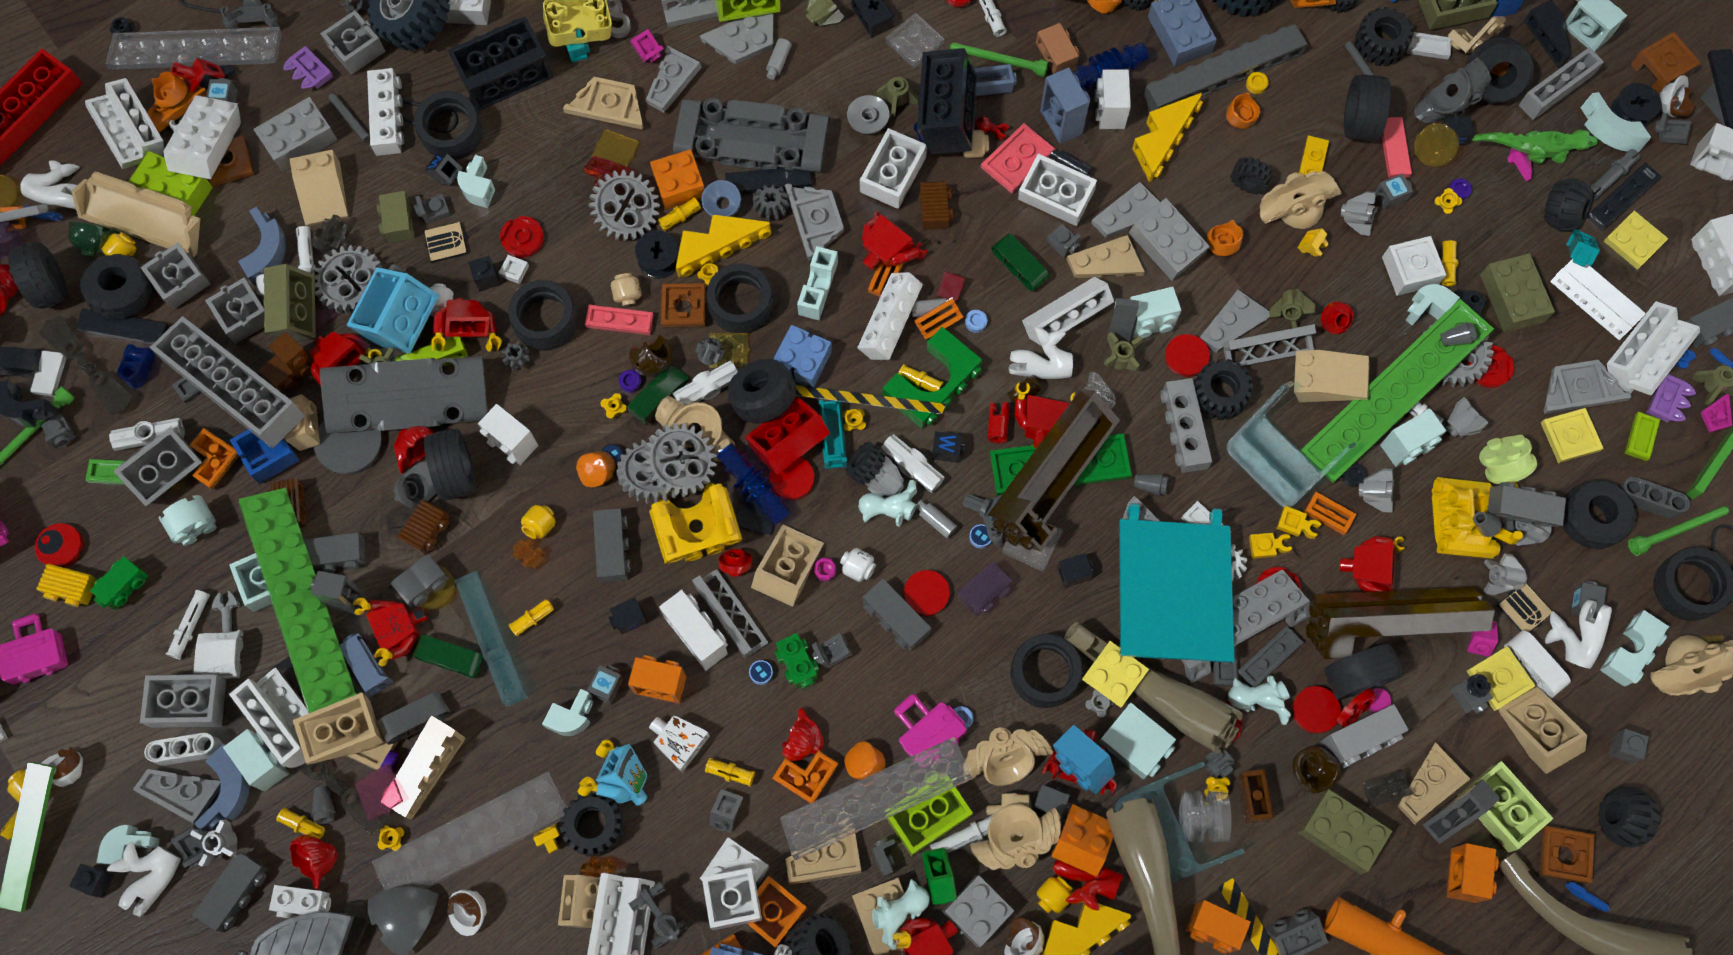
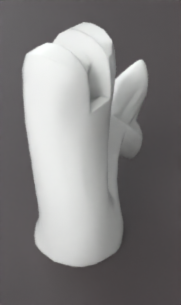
[21,160,80,209]
[1009,328,1073,379]
[1545,600,1612,669]
[107,842,181,917]

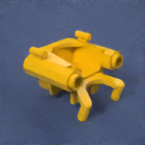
[1432,477,1523,559]
[649,483,742,564]

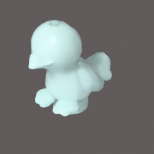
[858,480,917,527]
[1228,675,1291,725]
[872,879,930,950]

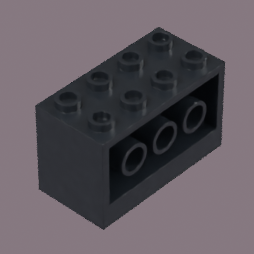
[448,16,554,111]
[917,48,977,154]

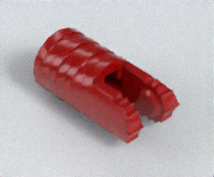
[987,402,1010,444]

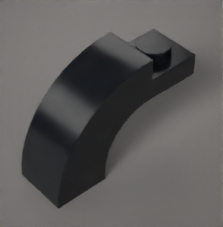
[0,347,39,378]
[0,380,58,428]

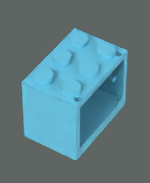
[346,267,440,354]

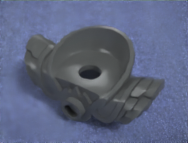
[1414,58,1491,124]

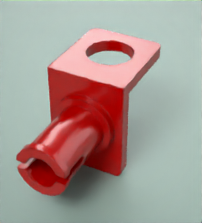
[171,58,225,92]

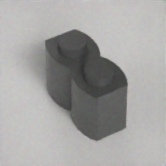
[391,554,449,608]

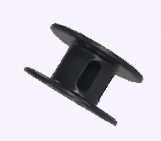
[1610,83,1662,128]
[635,230,679,279]

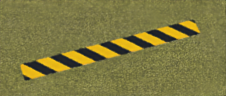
[795,385,946,414]
[1218,878,1279,955]

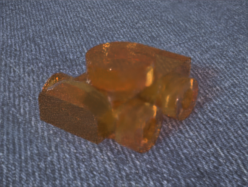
[512,538,544,569]
[580,856,617,878]

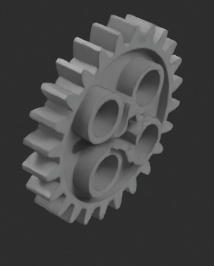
[588,170,660,241]
[314,245,382,314]
[1423,325,1494,387]
[642,423,717,497]
[617,440,691,504]

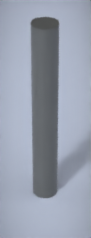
[1345,41,1374,75]
[328,93,370,142]

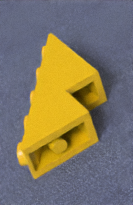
[1132,93,1203,182]
[676,215,771,277]
[1042,902,1131,955]

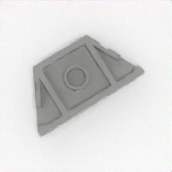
[700,13,774,65]
[785,184,844,261]
[1544,360,1631,414]

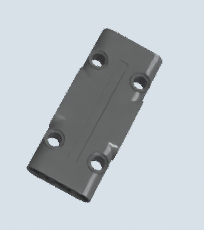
[673,98,830,172]
[320,356,488,433]

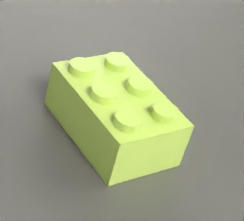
[1458,761,1553,853]

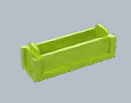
[395,337,468,367]

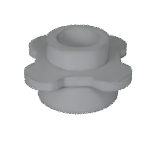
[1085,690,1114,717]

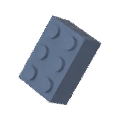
[1148,0,1217,67]
[1040,67,1090,144]

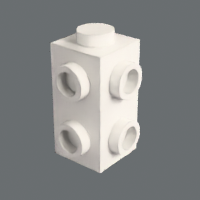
[269,885,331,919]

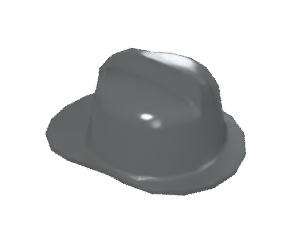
[394,462,437,508]

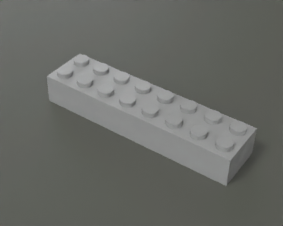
[150,316,305,449]

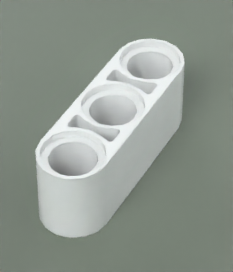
[1504,630,1571,698]
[144,733,222,766]

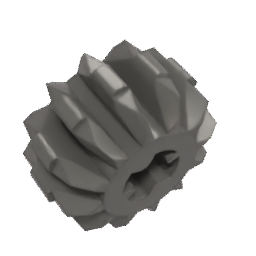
[753,183,789,221]

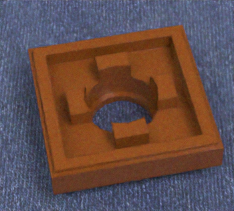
[209,135,255,187]
[661,283,706,327]
[1540,826,1595,884]

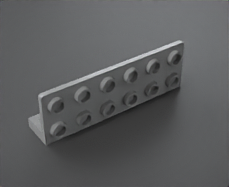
[1181,570,1310,684]

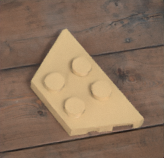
[563,77,643,129]

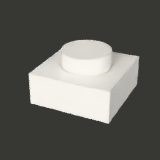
[499,255,529,284]

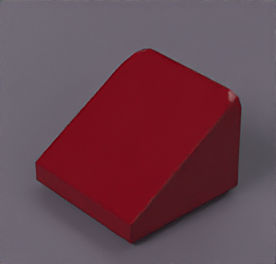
[936,271,965,303]

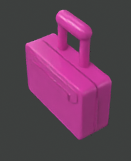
[0,614,68,685]
[894,694,967,770]

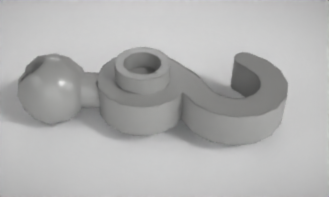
[606,0,631,38]

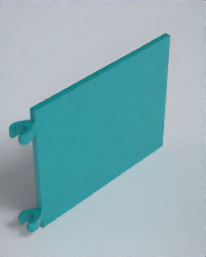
[1119,503,1234,663]

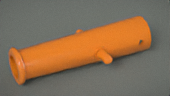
[1323,897,1446,955]

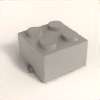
[320,10,385,75]
[141,242,211,309]
[205,278,264,344]
[942,875,1014,947]

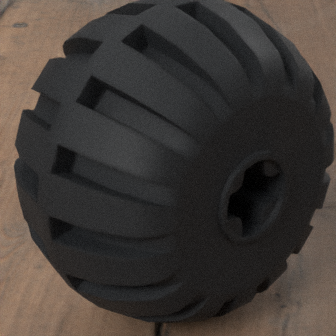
[1544,178,1593,232]
[1598,787,1661,847]

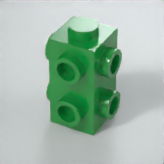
[90,556,149,610]
[774,633,820,689]

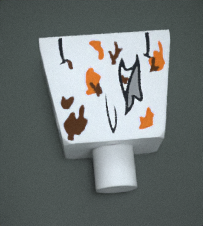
[649,716,710,773]

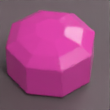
[814,558,836,581]

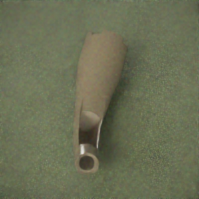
[1065,622,1242,754]
[1106,798,1180,955]
[1498,851,1692,955]

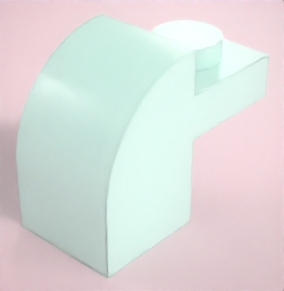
[457,155,495,208]
[1406,284,1460,326]
[542,689,593,736]
[97,825,160,866]

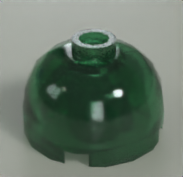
[68,221,116,257]

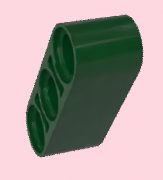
[991,233,1050,292]
[412,635,484,679]

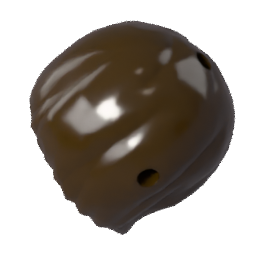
[629,334,672,377]
[1292,747,1340,794]

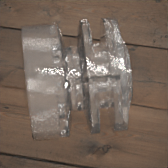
[1179,791,1231,843]

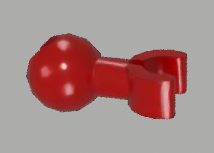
[975,116,1009,141]

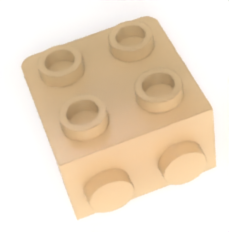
[1448,16,1506,53]

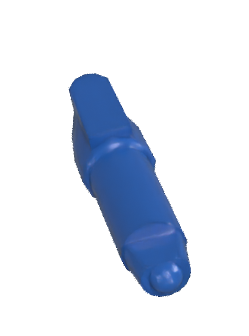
[23,206,63,221]
[1710,348,1733,369]
[1565,882,1609,912]

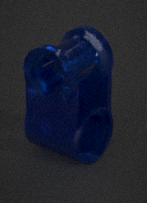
[117,344,155,389]

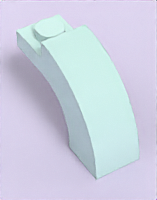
[1581,92,1651,152]

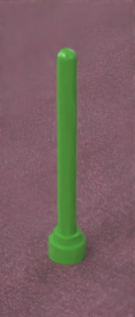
[950,43,1049,78]
[0,386,75,466]
[1628,506,1729,556]

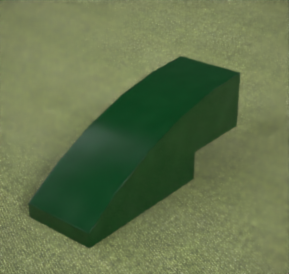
[627,365,690,426]

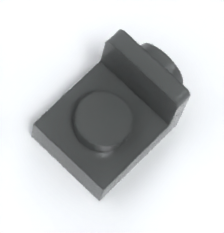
[414,194,451,224]
[1046,224,1082,258]
[41,413,76,449]
[709,789,743,832]
[872,837,896,878]

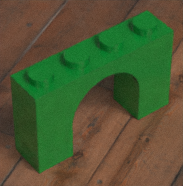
[882,327,982,429]

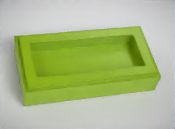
[1625,412,1660,461]

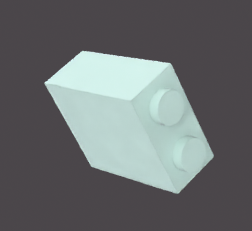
[1098,703,1176,779]

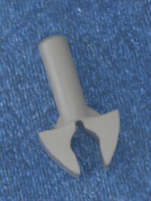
[212,591,240,633]

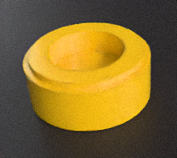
[1246,72,1268,94]

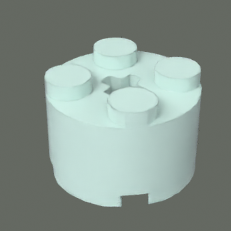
[159,495,217,546]

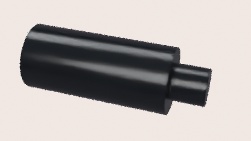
[1050,149,1092,176]

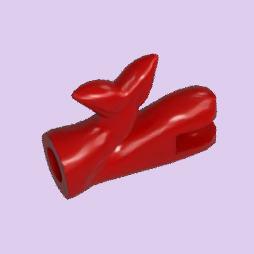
[1053,860,1124,911]

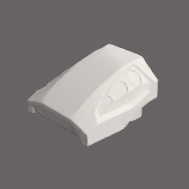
[194,630,243,679]

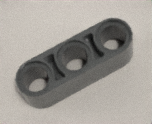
[1619,477,1690,519]
[376,691,451,745]

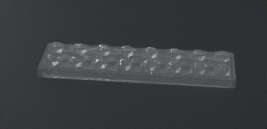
[105,27,282,70]
[780,737,973,860]
[372,771,566,890]

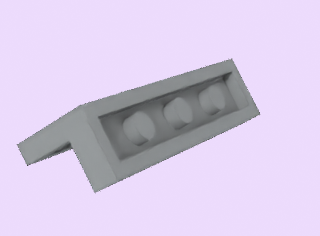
[661,0,718,28]
[1222,324,1316,366]
[692,569,769,660]

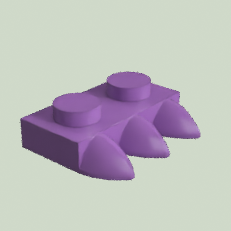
[283,46,334,89]
[1646,374,1696,423]

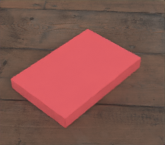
[981,123,1055,194]

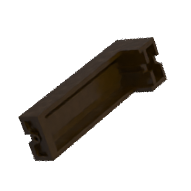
[987,389,1120,552]
[1306,587,1495,659]

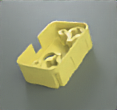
[543,0,612,46]

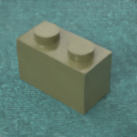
[377,191,415,243]

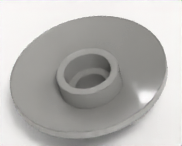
[847,95,889,134]

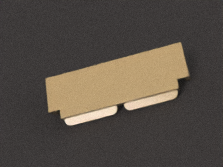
[71,172,201,258]

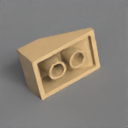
[290,150,349,227]
[1294,350,1369,402]
[751,525,824,607]
[1499,686,1587,774]
[293,693,384,765]
[852,878,911,955]

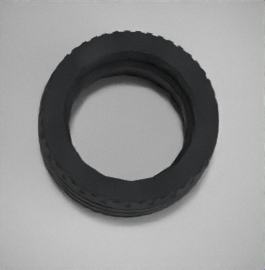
[1344,74,1391,141]
[414,91,483,160]
[706,263,773,334]
[508,280,578,351]
[424,428,476,500]
[1653,547,1733,621]
[1010,634,1082,708]
[1324,644,1403,700]

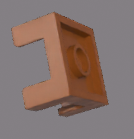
[1631,32,1701,95]

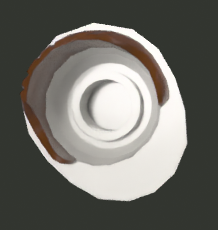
[1660,75,1695,118]
[41,747,83,787]
[447,889,487,936]
[1004,917,1044,955]

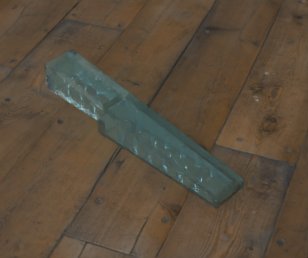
[455,571,528,708]

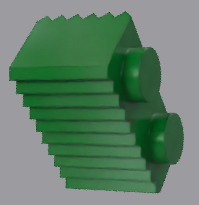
[922,848,957,905]

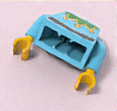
[577,739,647,805]

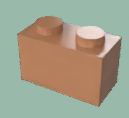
[1036,23,1080,74]

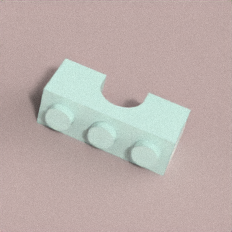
[797,246,838,320]
[1600,610,1669,687]

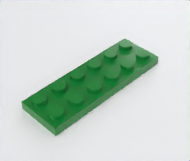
[989,433,1132,496]

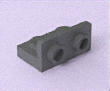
[1266,909,1328,955]

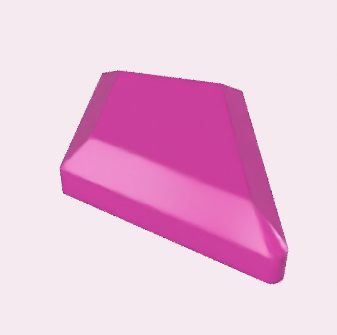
[1507,148,1532,181]
[1701,394,1733,433]

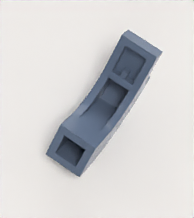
[238,207,286,287]
[194,744,250,832]

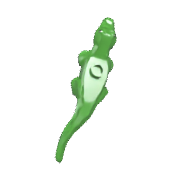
[1472,130,1598,164]

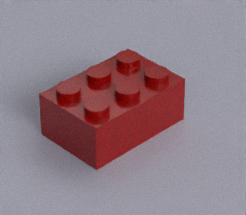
[745,397,830,474]

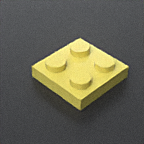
[1604,211,1668,270]
[1541,408,1604,463]
[1082,641,1149,708]
[1467,646,1536,711]

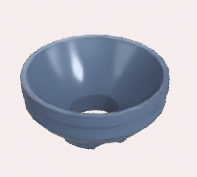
[702,180,741,217]

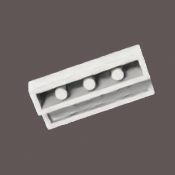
[85,78,164,169]
[1551,260,1646,340]
[1607,302,1700,395]
[229,667,308,768]
[587,873,655,955]

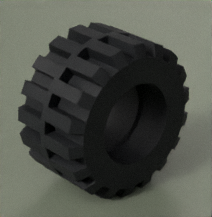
[1355,7,1414,66]
[1194,358,1253,420]
[560,792,625,857]
[785,913,852,955]

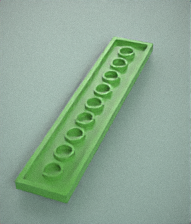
[1300,299,1494,483]
[239,488,356,714]

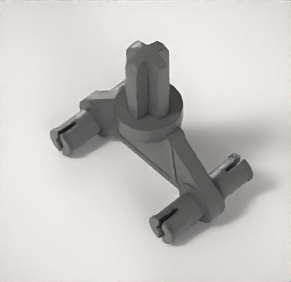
[220,0,280,36]
[963,494,1003,547]
[628,882,688,949]

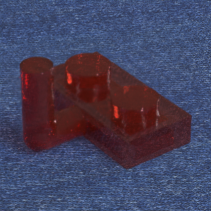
[584,155,633,202]

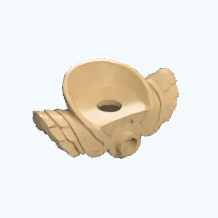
[1260,171,1341,229]
[655,396,735,462]
[1650,635,1733,696]
[964,727,1053,786]
[970,804,1061,870]

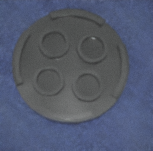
[314,414,383,475]

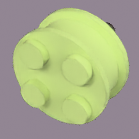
[1479,435,1537,489]

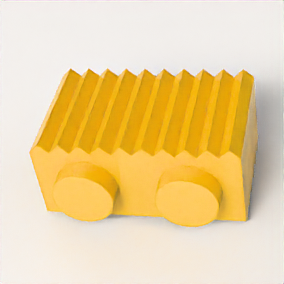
[37,564,98,607]

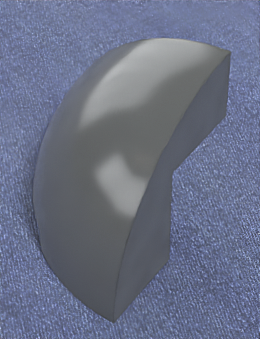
[368,887,438,955]

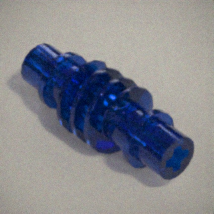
[1072,42,1149,89]
[716,443,791,525]

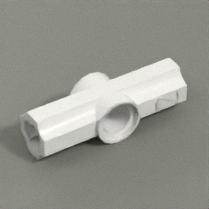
[673,360,738,405]
[109,418,185,451]
[881,434,944,493]

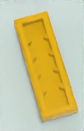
[1297,135,1329,196]

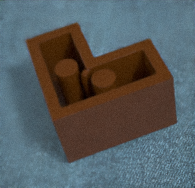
[259,331,312,395]

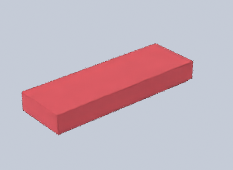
[1382,117,1412,178]
[584,305,654,335]

